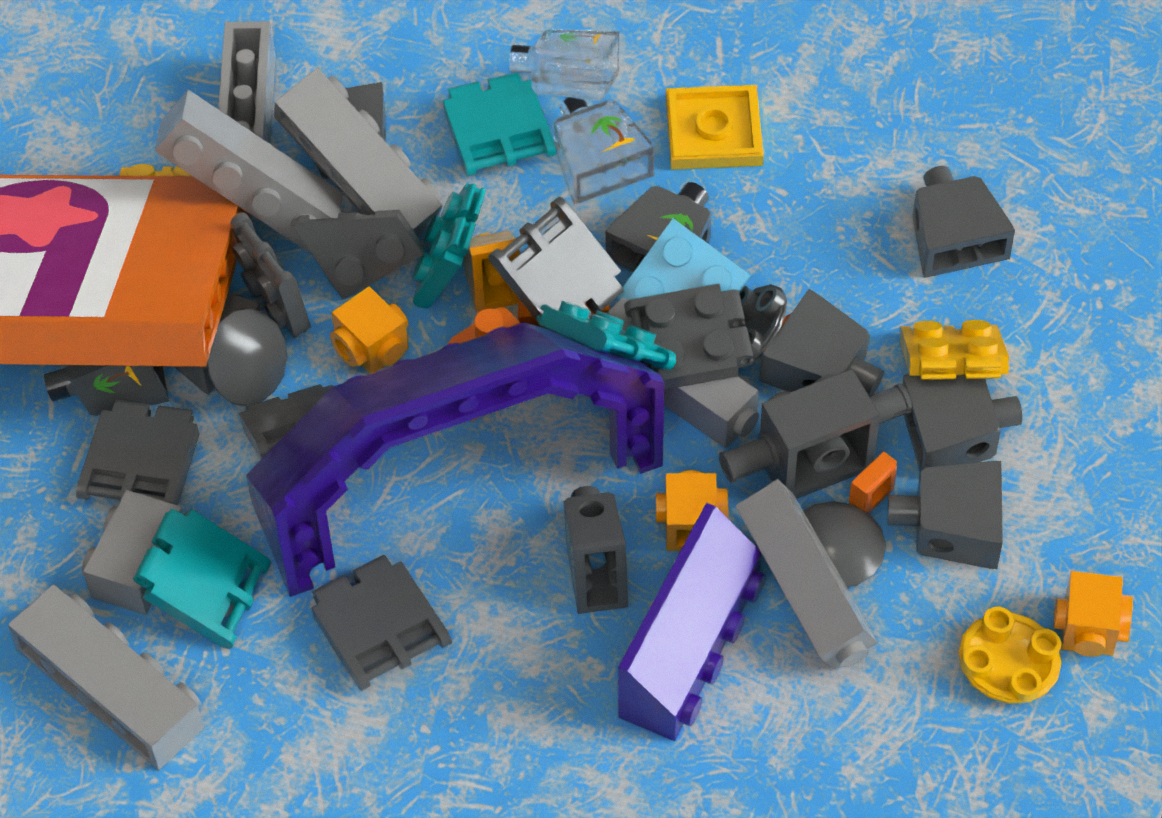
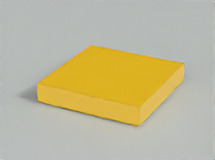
[666,85,763,170]

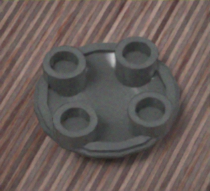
[739,284,787,360]
[203,308,287,406]
[803,501,886,590]

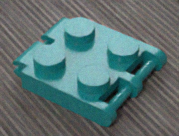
[443,72,557,177]
[412,183,486,309]
[537,300,676,370]
[133,509,271,649]

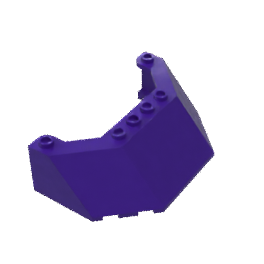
[246,322,664,597]

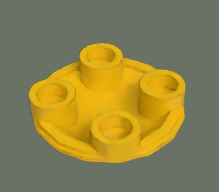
[958,606,1062,704]

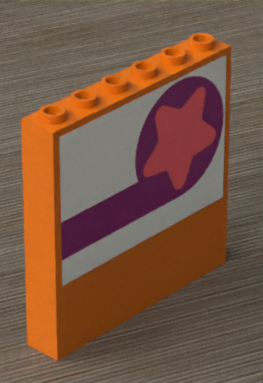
[0,175,251,367]

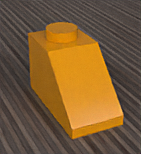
[463,230,520,313]

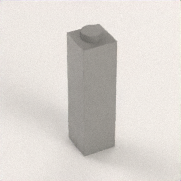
[607,297,759,448]
[735,479,878,669]

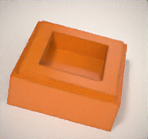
[849,451,897,513]

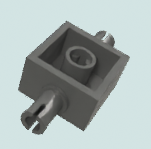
[719,369,912,499]

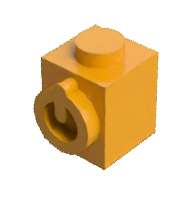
[330,286,409,374]
[656,470,729,551]
[1053,571,1133,657]

